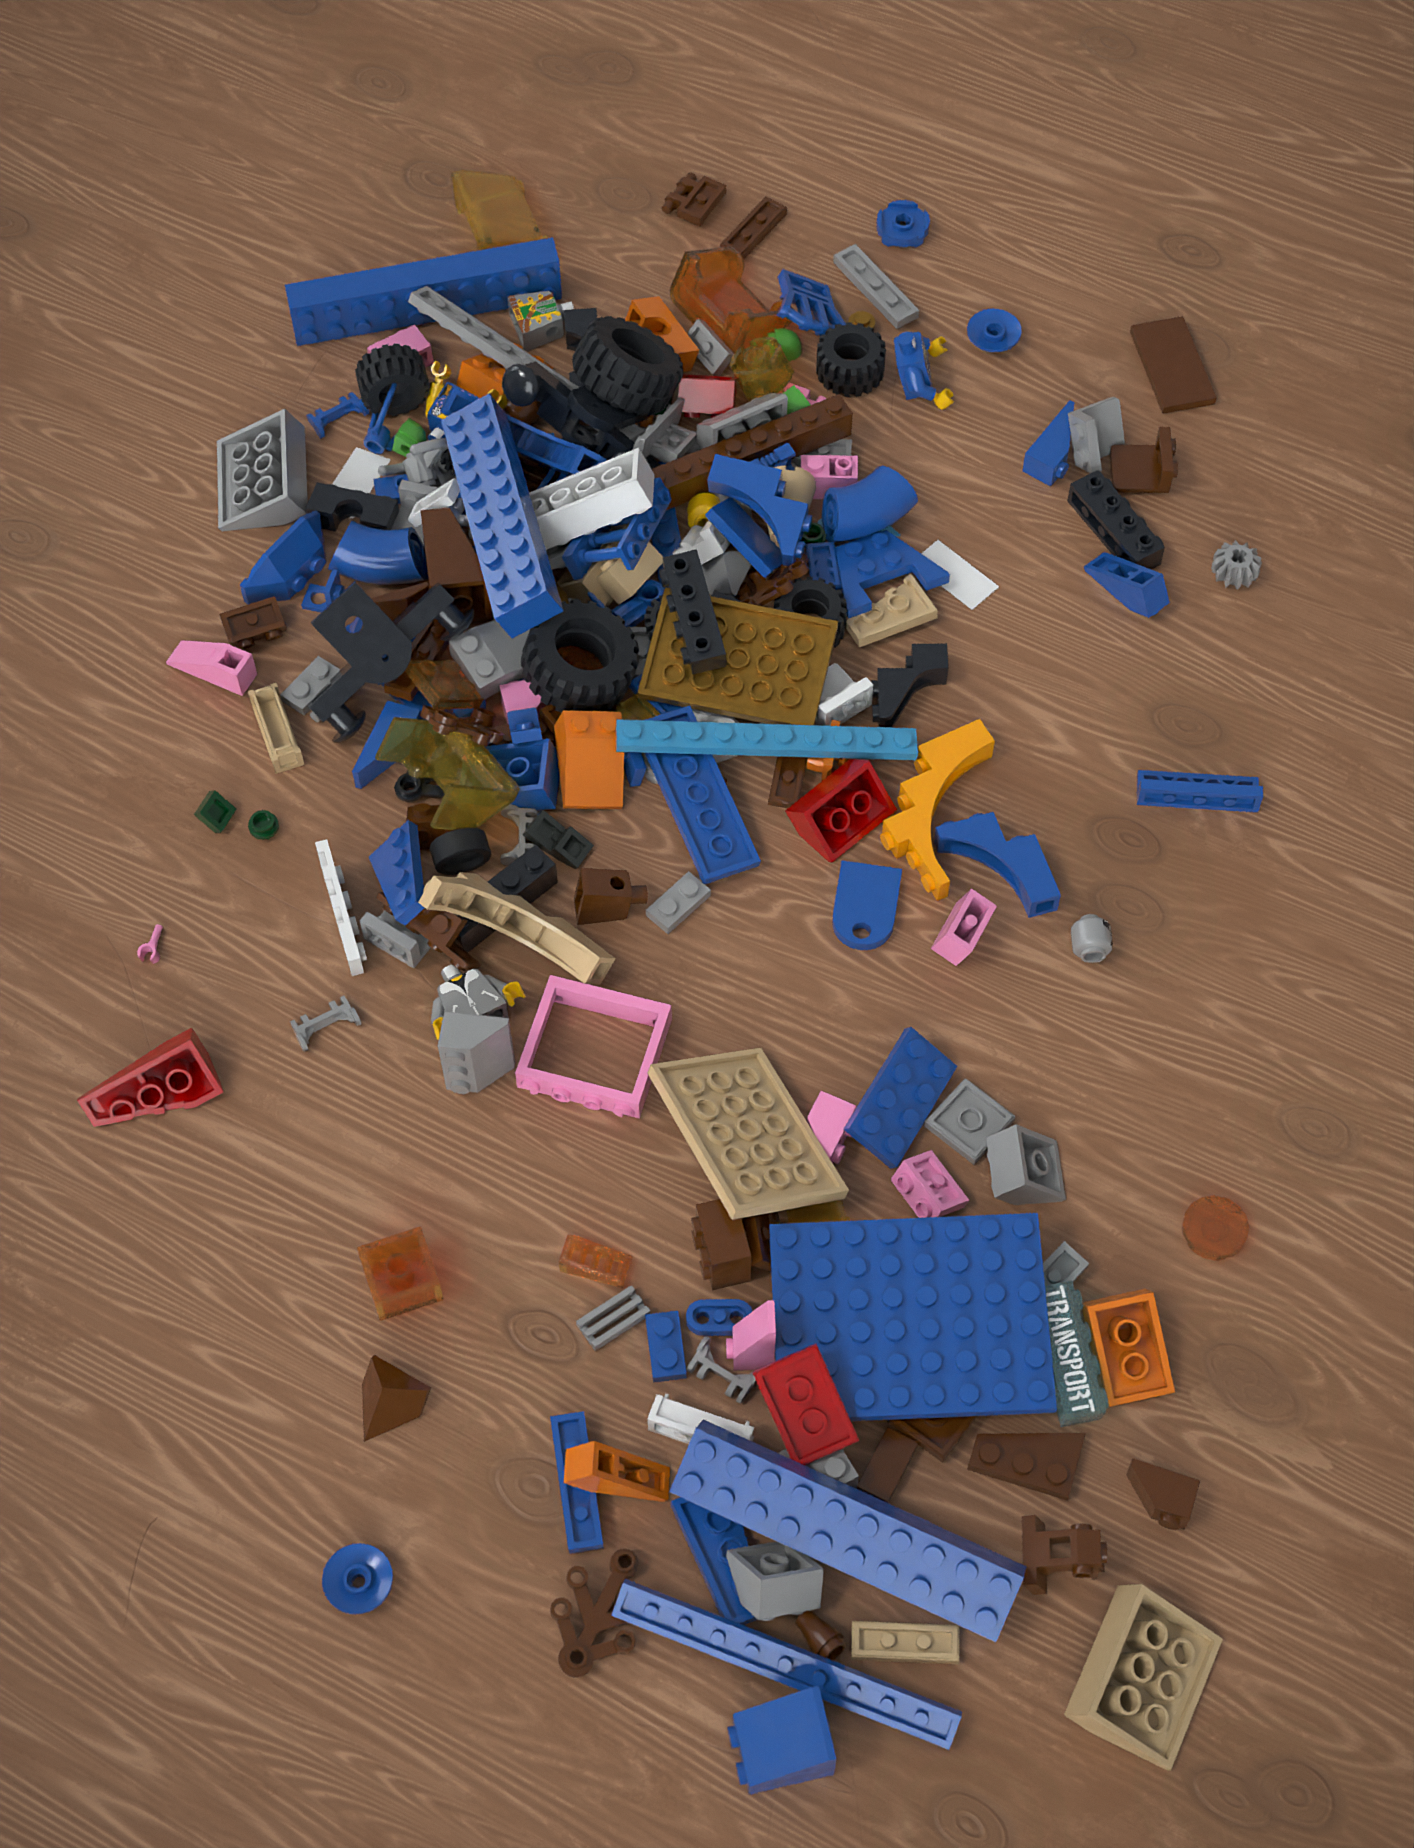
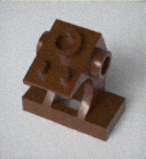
[1022,1515,1107,1595]

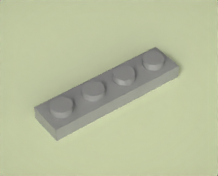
[833,244,919,329]

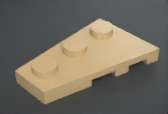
[846,574,937,648]

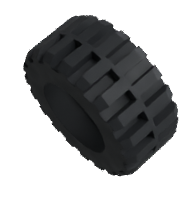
[572,316,684,416]
[521,600,639,713]

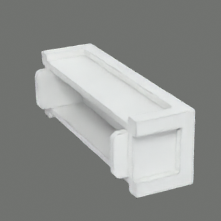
[647,1394,754,1444]

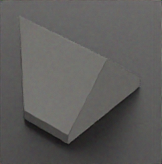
[701,551,751,596]

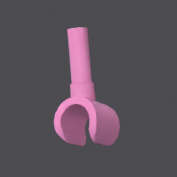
[137,924,163,964]

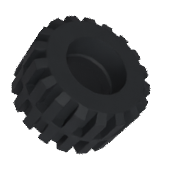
[816,322,886,397]
[355,343,430,416]
[774,577,847,648]

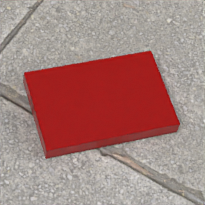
[753,1343,859,1465]

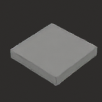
[924,1078,1016,1165]

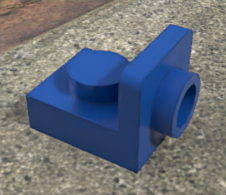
[507,707,542,744]

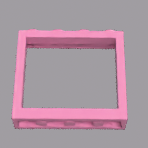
[515,975,672,1119]

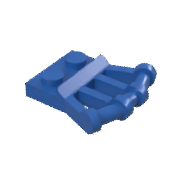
[777,269,846,337]

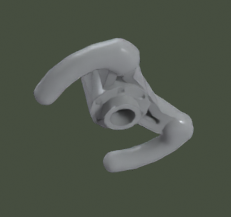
[378,438,448,487]

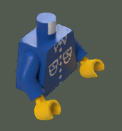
[894,332,954,410]

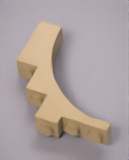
[418,872,616,985]

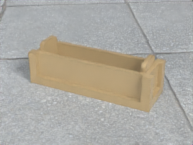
[248,682,304,774]

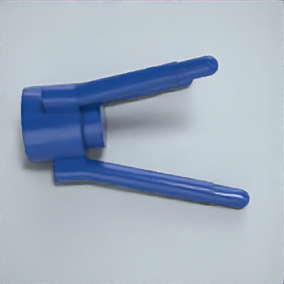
[363,383,397,454]

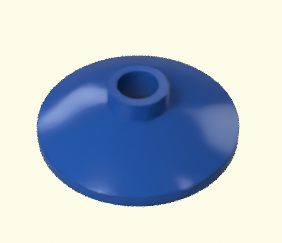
[967,309,1022,352]
[322,1543,393,1615]

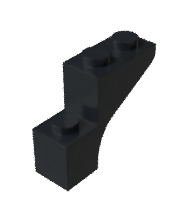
[871,643,949,728]

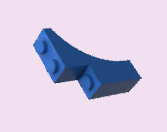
[708,454,813,566]
[934,812,1061,918]

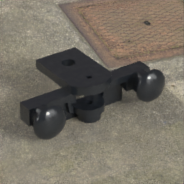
[502,361,661,469]
[308,581,475,743]

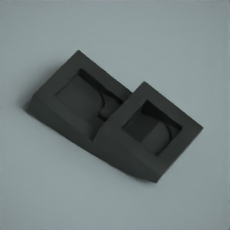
[522,810,594,869]

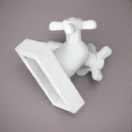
[408,478,473,538]

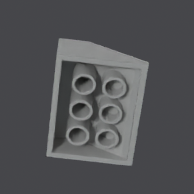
[217,409,308,531]

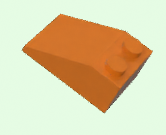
[554,711,624,809]
[1080,1289,1175,1407]

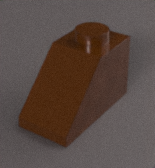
[1126,1458,1200,1530]

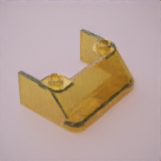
[375,717,520,830]

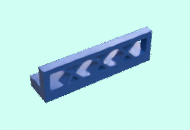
[1137,770,1263,813]

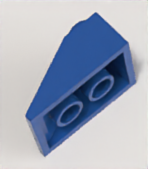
[458,739,560,811]

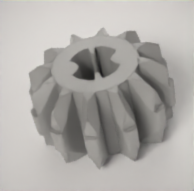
[1211,540,1262,590]

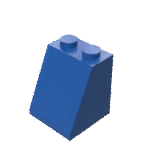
[727,1686,837,1795]

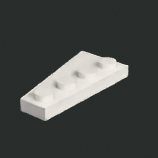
[315,839,367,976]

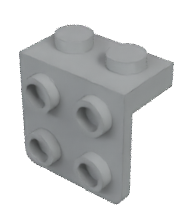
[1068,397,1125,473]

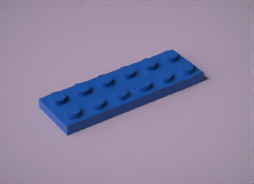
[645,706,761,884]

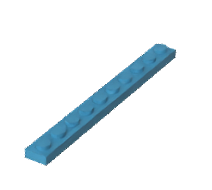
[616,719,918,760]

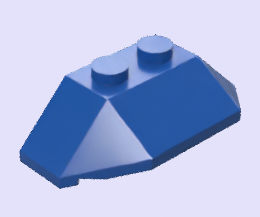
[240,511,326,604]

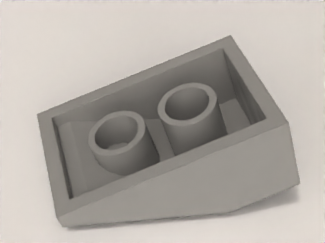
[449,620,530,702]

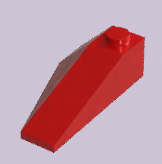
[77,1028,224,1127]

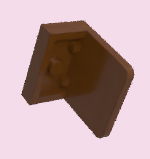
[1110,427,1178,493]

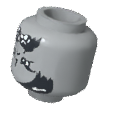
[1071,914,1113,963]

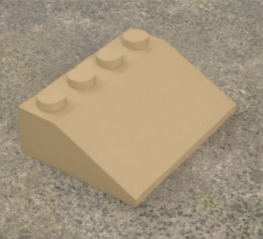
[1064,1584,1223,1770]

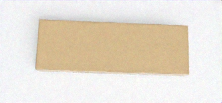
[851,1621,959,1664]

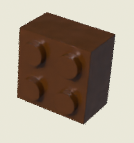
[691,1199,751,1290]

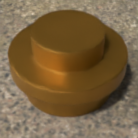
[848,311,875,329]

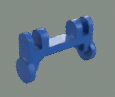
[306,392,369,439]

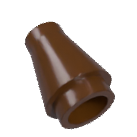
[795,1610,846,1661]

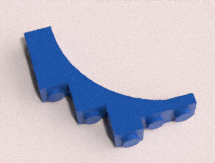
[440,387,607,477]

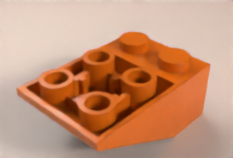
[456,343,553,410]

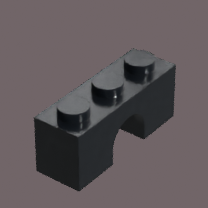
[306,482,399,532]

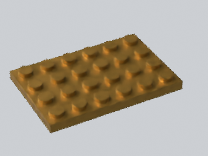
[638,587,838,725]

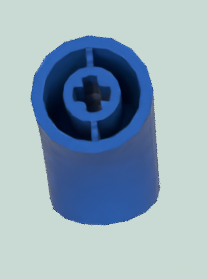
[822,466,918,542]
[328,521,428,585]

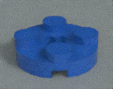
[876,200,930,247]

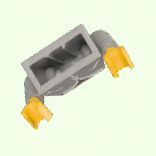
[431,964,526,1040]

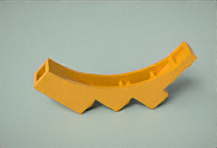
[880,719,995,901]

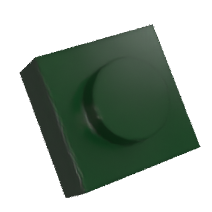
[194,790,237,833]

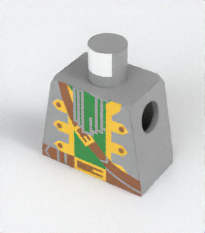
[508,291,574,351]

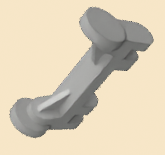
[500,804,537,866]
[290,996,361,1052]
[686,1335,759,1404]

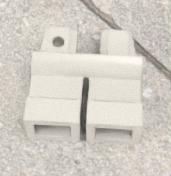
[672,520,730,565]

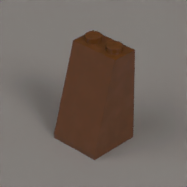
[420,507,492,626]

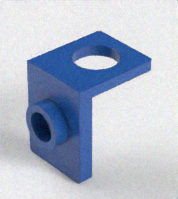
[301,569,345,612]

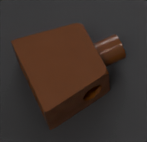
[574,868,648,925]

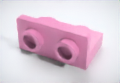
[891,1150,969,1218]

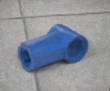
[612,580,663,628]

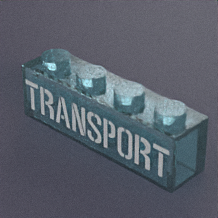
[1045,1280,1109,1427]

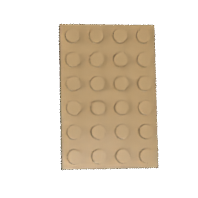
[648,1048,849,1220]

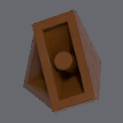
[371,581,429,621]
[362,1355,431,1442]

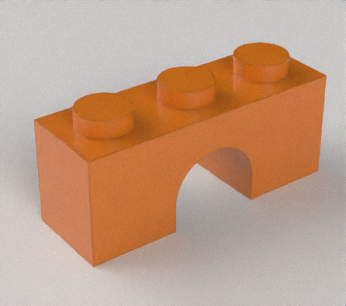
[625,296,699,372]

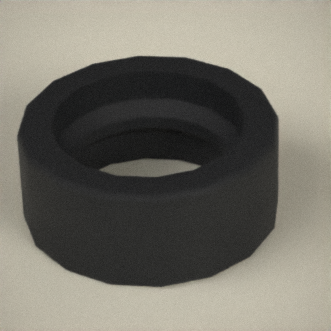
[429,828,492,875]

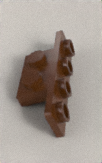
[376,886,482,971]

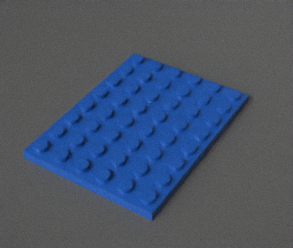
[769,1213,1057,1421]

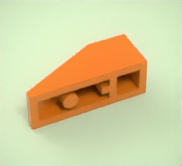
[564,1441,670,1502]

